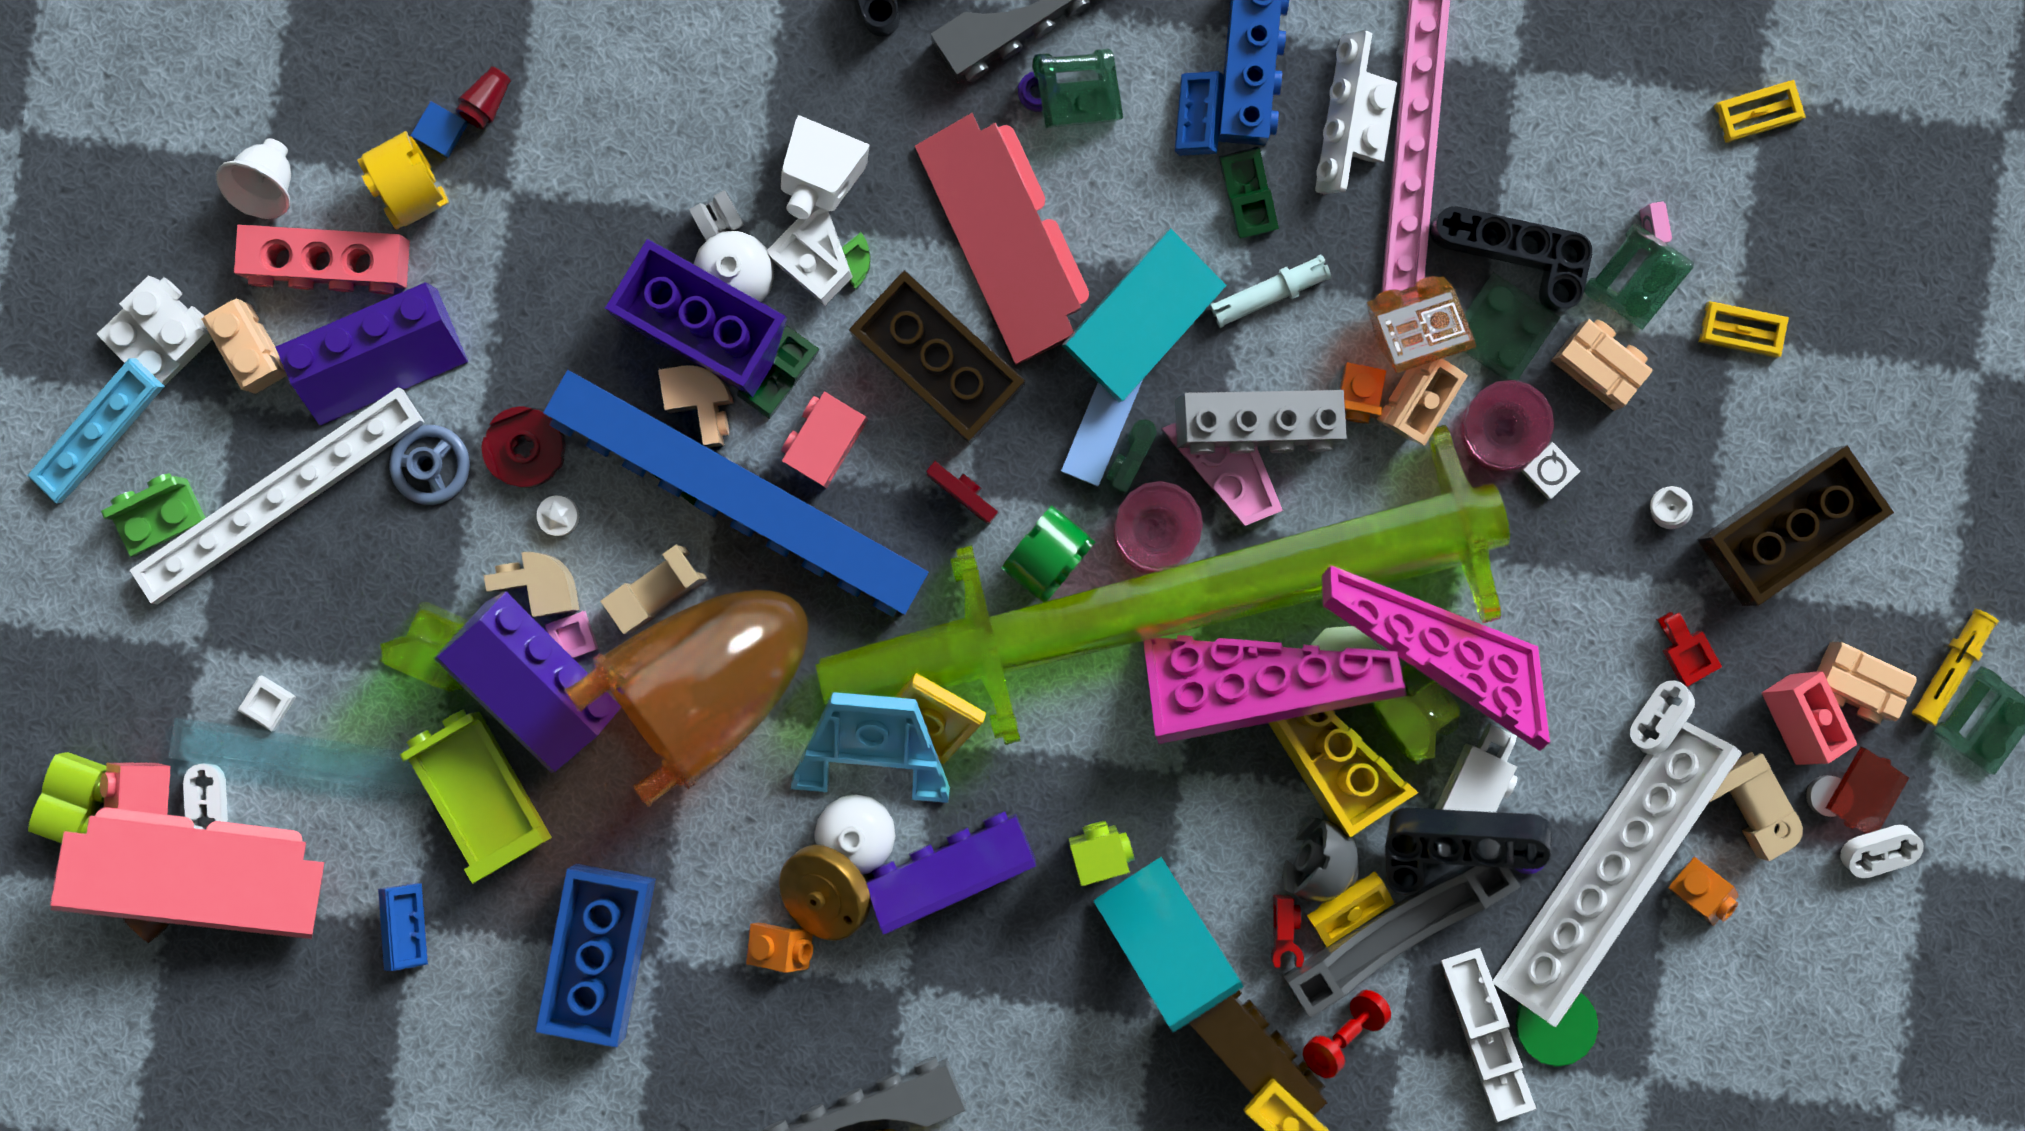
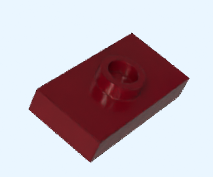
[926,461,999,524]

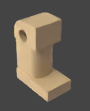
[600,545,708,634]
[1709,752,1803,861]

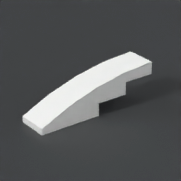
[1441,948,1536,1123]

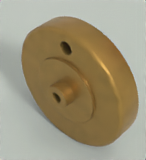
[779,845,871,941]

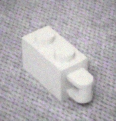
[1435,723,1517,812]

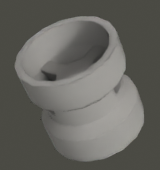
[689,190,744,241]

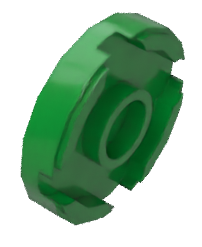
[1515,993,1599,1066]

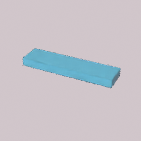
[27,358,165,504]

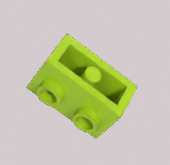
[1069,821,1135,886]

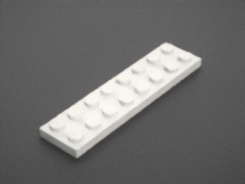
[1493,722,1742,1027]

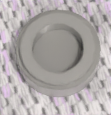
[1806,775,1851,817]

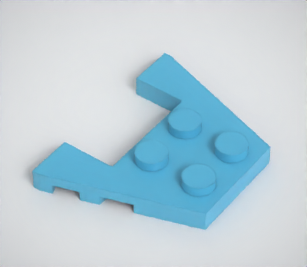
[791,692,950,803]

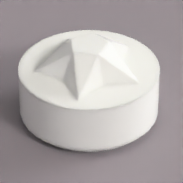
[1650,486,1693,529]
[537,495,579,536]

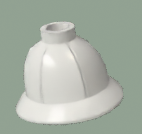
[216,138,291,219]

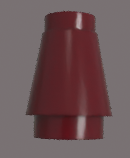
[456,66,511,129]

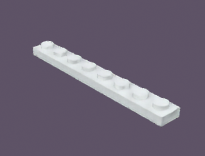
[130,387,425,605]

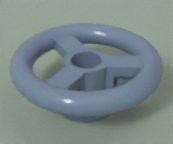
[389,425,470,505]

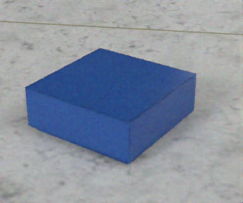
[410,101,468,158]

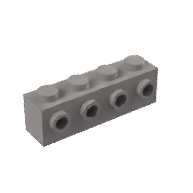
[1175,390,1347,455]

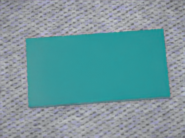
[1062,228,1227,402]
[1093,857,1244,1032]

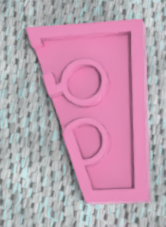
[1161,423,1283,526]

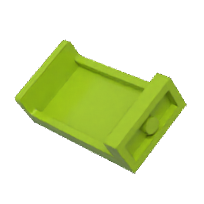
[399,710,552,884]

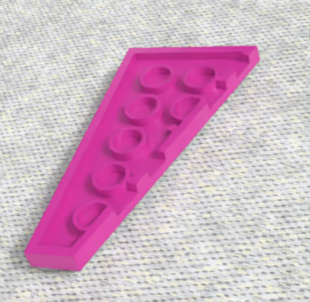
[1322,565,1550,751]
[1142,632,1406,744]

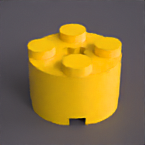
[357,131,449,230]

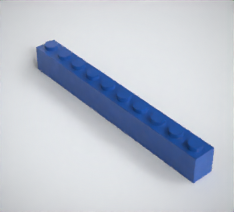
[543,370,929,617]

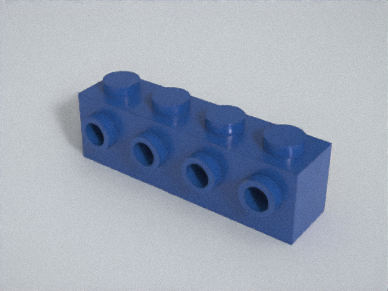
[1218,0,1289,146]

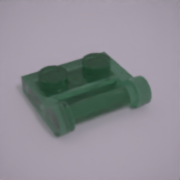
[1032,49,1124,128]
[1584,224,1694,330]
[1106,419,1156,497]
[1933,666,2025,775]

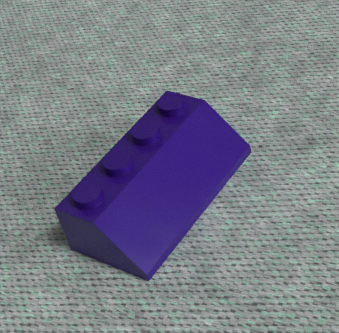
[605,239,787,397]
[275,282,468,426]
[434,591,621,773]
[866,811,1036,935]

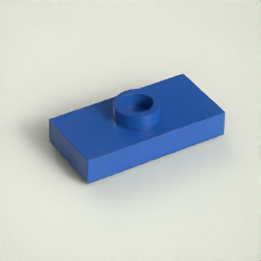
[1175,71,1224,156]
[378,883,428,971]

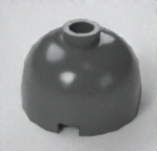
[1282,818,1360,902]

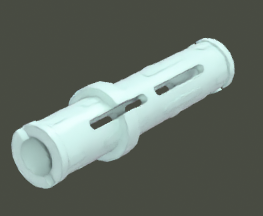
[1210,255,1332,328]

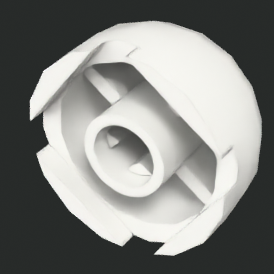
[694,231,774,302]
[814,794,896,875]

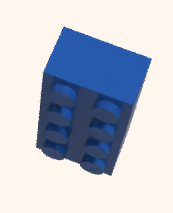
[536,864,656,1047]

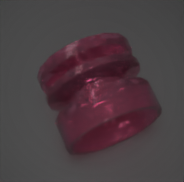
[1460,380,1554,472]
[1113,481,1203,576]

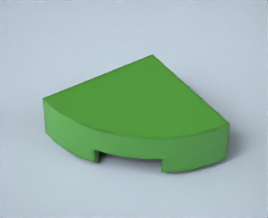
[842,232,871,290]

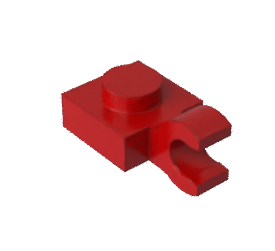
[1656,612,1722,687]
[1271,895,1304,967]

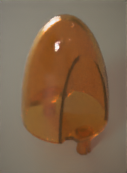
[564,590,809,808]

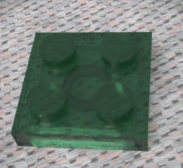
[1446,272,1561,385]

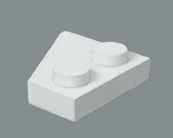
[767,205,853,306]

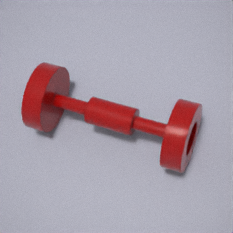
[1303,990,1391,1078]

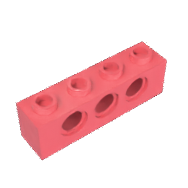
[234,225,410,295]

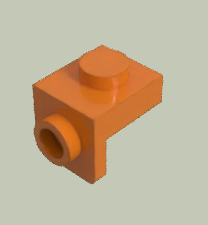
[1668,856,1739,926]
[746,923,813,973]

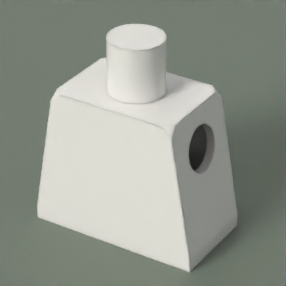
[781,115,870,219]

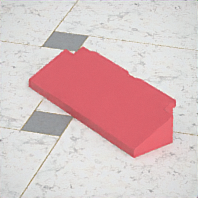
[915,113,1089,365]
[51,808,324,939]

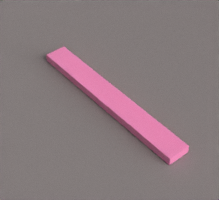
[1380,0,1450,306]

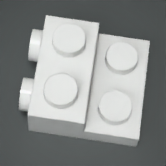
[97,276,212,386]

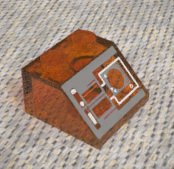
[1366,276,1476,373]

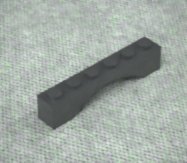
[931,0,1090,83]
[1283,865,1520,1018]
[763,1056,966,1131]

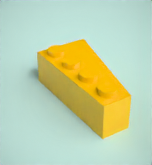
[1269,710,1418,837]

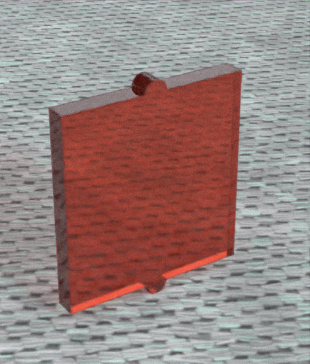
[1825,746,1909,834]

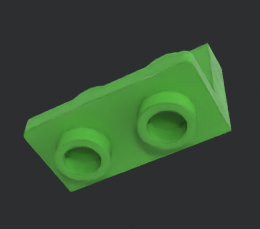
[101,473,205,557]

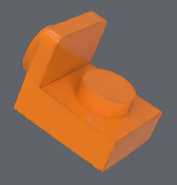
[1340,362,1386,424]

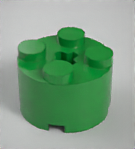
[1001,506,1096,604]

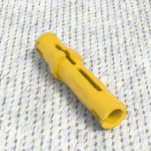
[1912,609,1999,726]

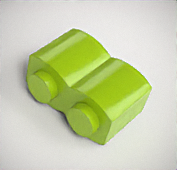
[28,752,106,843]

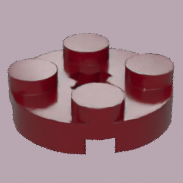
[481,406,566,488]

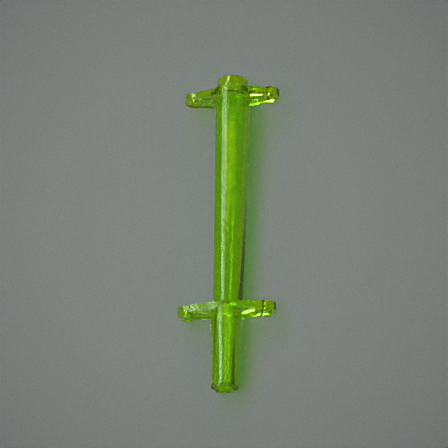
[815,425,1510,745]

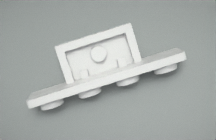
[1315,30,1397,194]

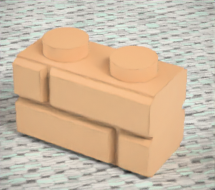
[202,299,287,394]
[1551,319,1653,411]
[1376,353,1468,446]
[1817,642,1917,725]

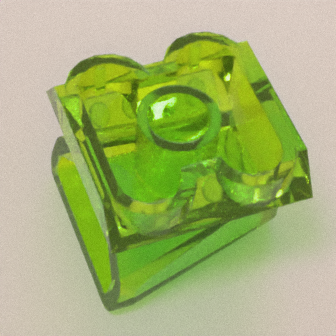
[379,602,468,692]
[1367,663,1460,765]

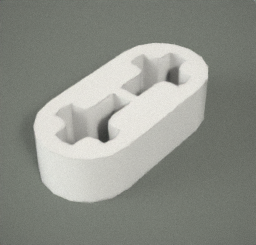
[1630,681,1695,755]
[183,763,228,830]
[1840,825,1924,878]

